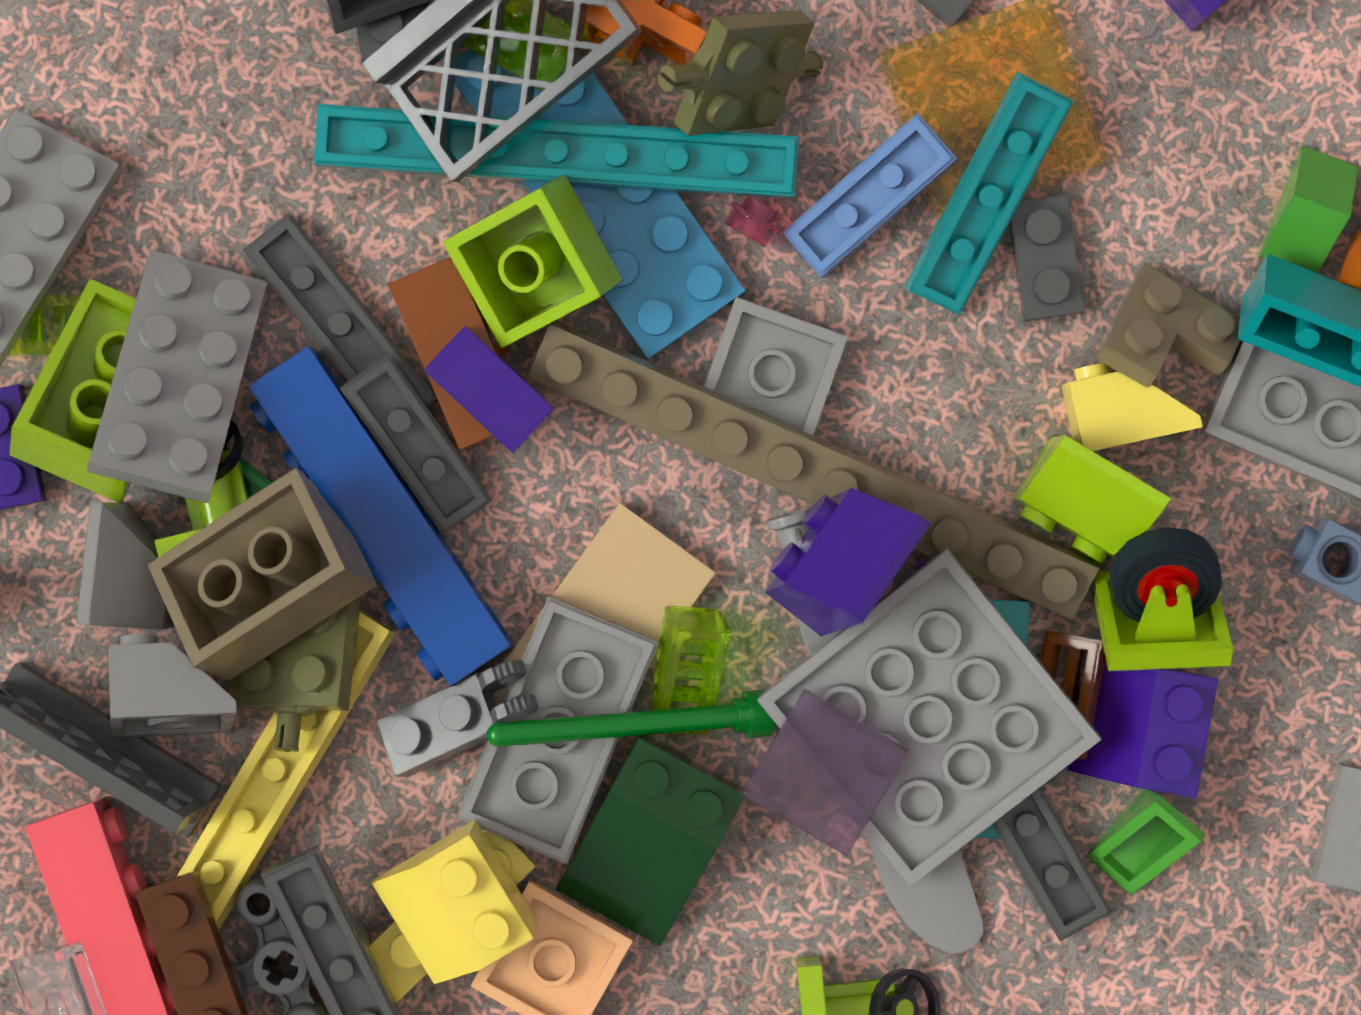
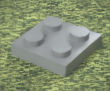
[704,297,848,436]

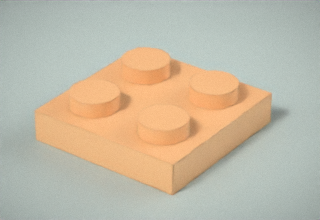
[470,879,634,1015]

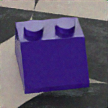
[765,488,930,636]
[1067,661,1218,799]

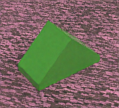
[1258,145,1358,273]
[1086,789,1205,895]

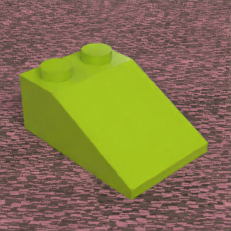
[9,278,136,504]

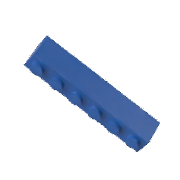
[248,346,514,687]

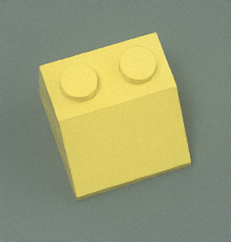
[371,820,538,984]

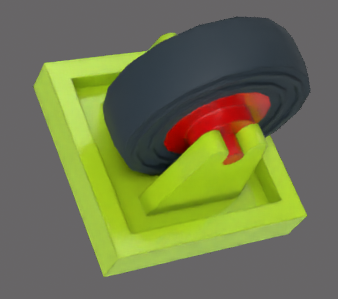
[1092,527,1233,671]

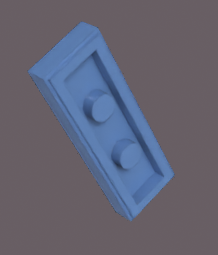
[782,113,959,278]

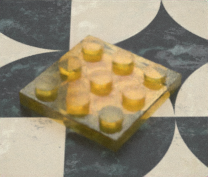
[878,0,1108,222]

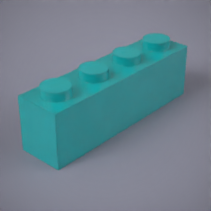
[1238,254,1361,387]

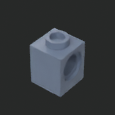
[1288,519,1361,606]

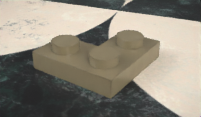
[1095,263,1240,388]

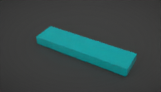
[904,71,1074,315]

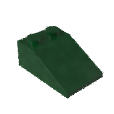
[556,735,746,946]

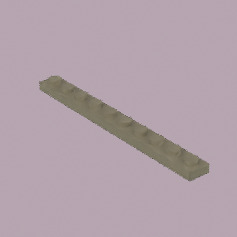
[526,320,1099,620]

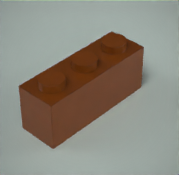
[388,257,523,451]

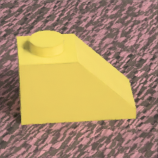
[1061,363,1203,451]

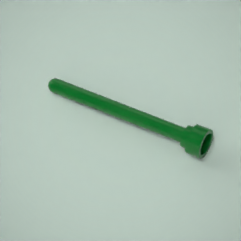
[487,689,776,747]

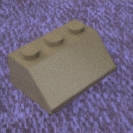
[147,468,377,681]

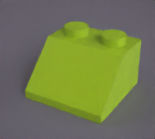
[1013,435,1171,564]

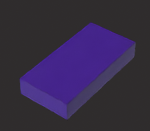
[424,326,555,453]

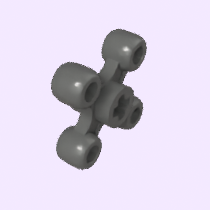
[229,877,371,1015]

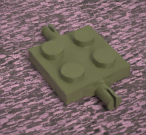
[658,10,823,136]
[231,596,361,752]

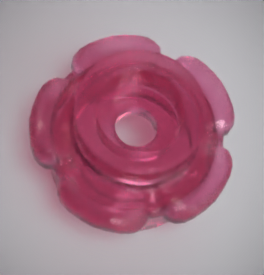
[724,196,781,247]

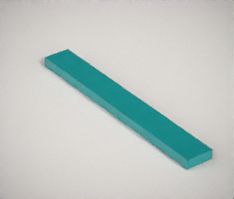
[314,104,799,199]

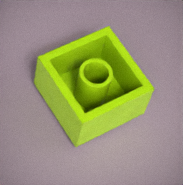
[442,174,623,348]

